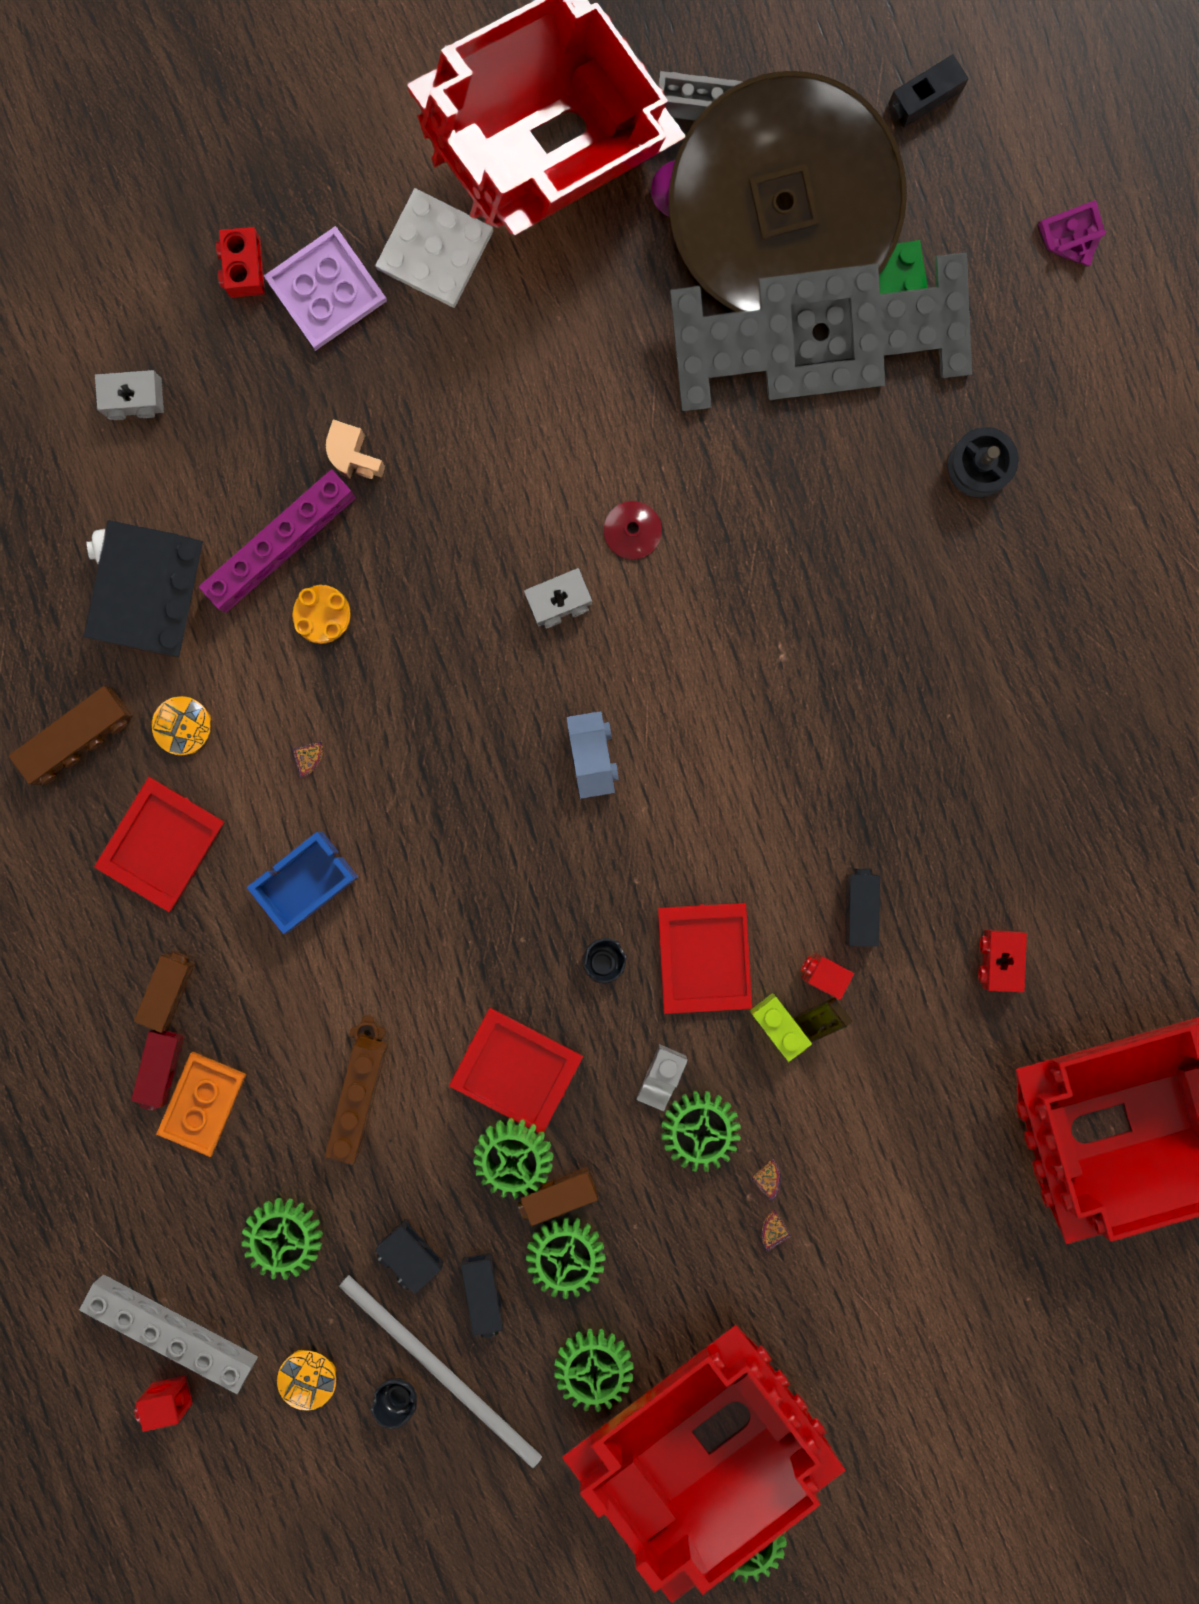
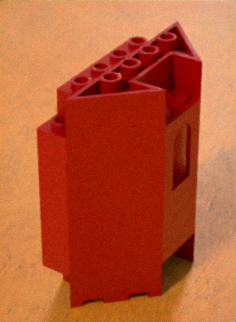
[407,0,685,235]
[1016,1017,1199,1244]
[562,1325,846,1603]

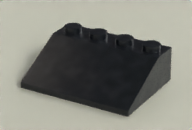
[83,520,203,657]

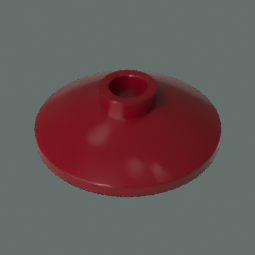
[604,501,662,560]

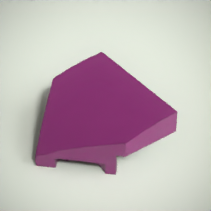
[1038,200,1106,267]

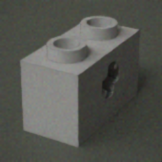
[95,370,164,420]
[524,568,592,628]

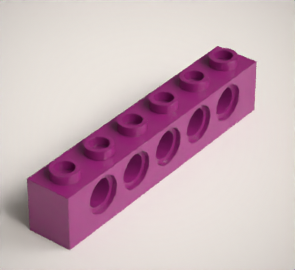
[198,469,356,613]

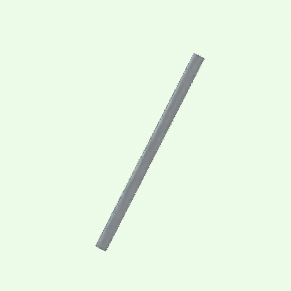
[339,1275,542,1468]

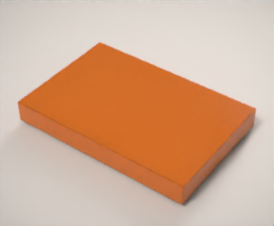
[156,1052,247,1157]

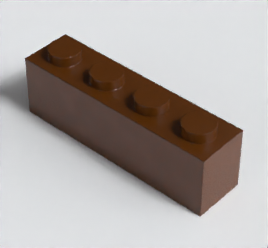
[8,686,133,786]
[325,1036,388,1165]

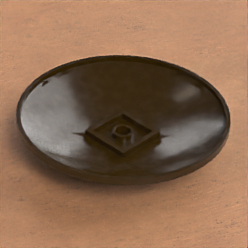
[669,71,907,312]

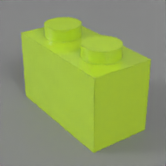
[750,993,812,1062]

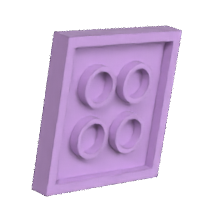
[264,226,387,351]

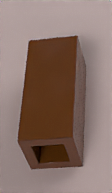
[134,951,195,1033]
[518,1167,598,1226]

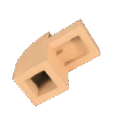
[326,420,385,479]

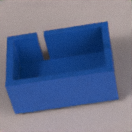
[247,832,359,934]

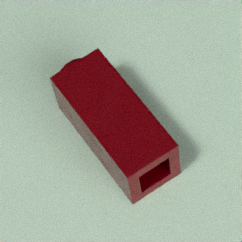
[131,1030,185,1111]

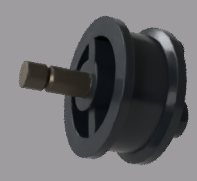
[947,427,1019,498]

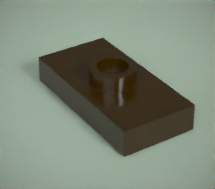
[794,997,852,1043]

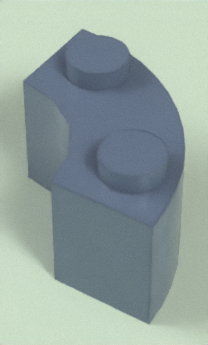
[567,711,619,799]

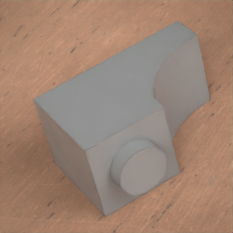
[637,1044,688,1111]

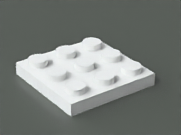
[375,188,493,308]

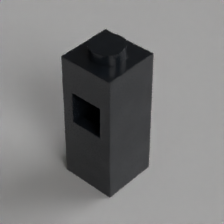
[888,54,969,127]
[845,868,880,947]
[461,1253,504,1338]

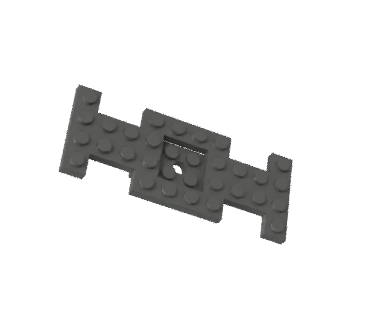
[669,252,972,411]

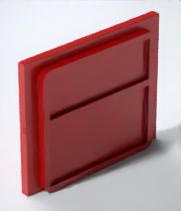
[94,777,225,912]
[658,903,752,1014]
[449,1007,583,1133]

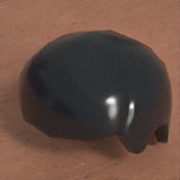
[582,938,627,984]
[371,1378,417,1429]

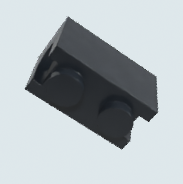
[375,1219,444,1294]

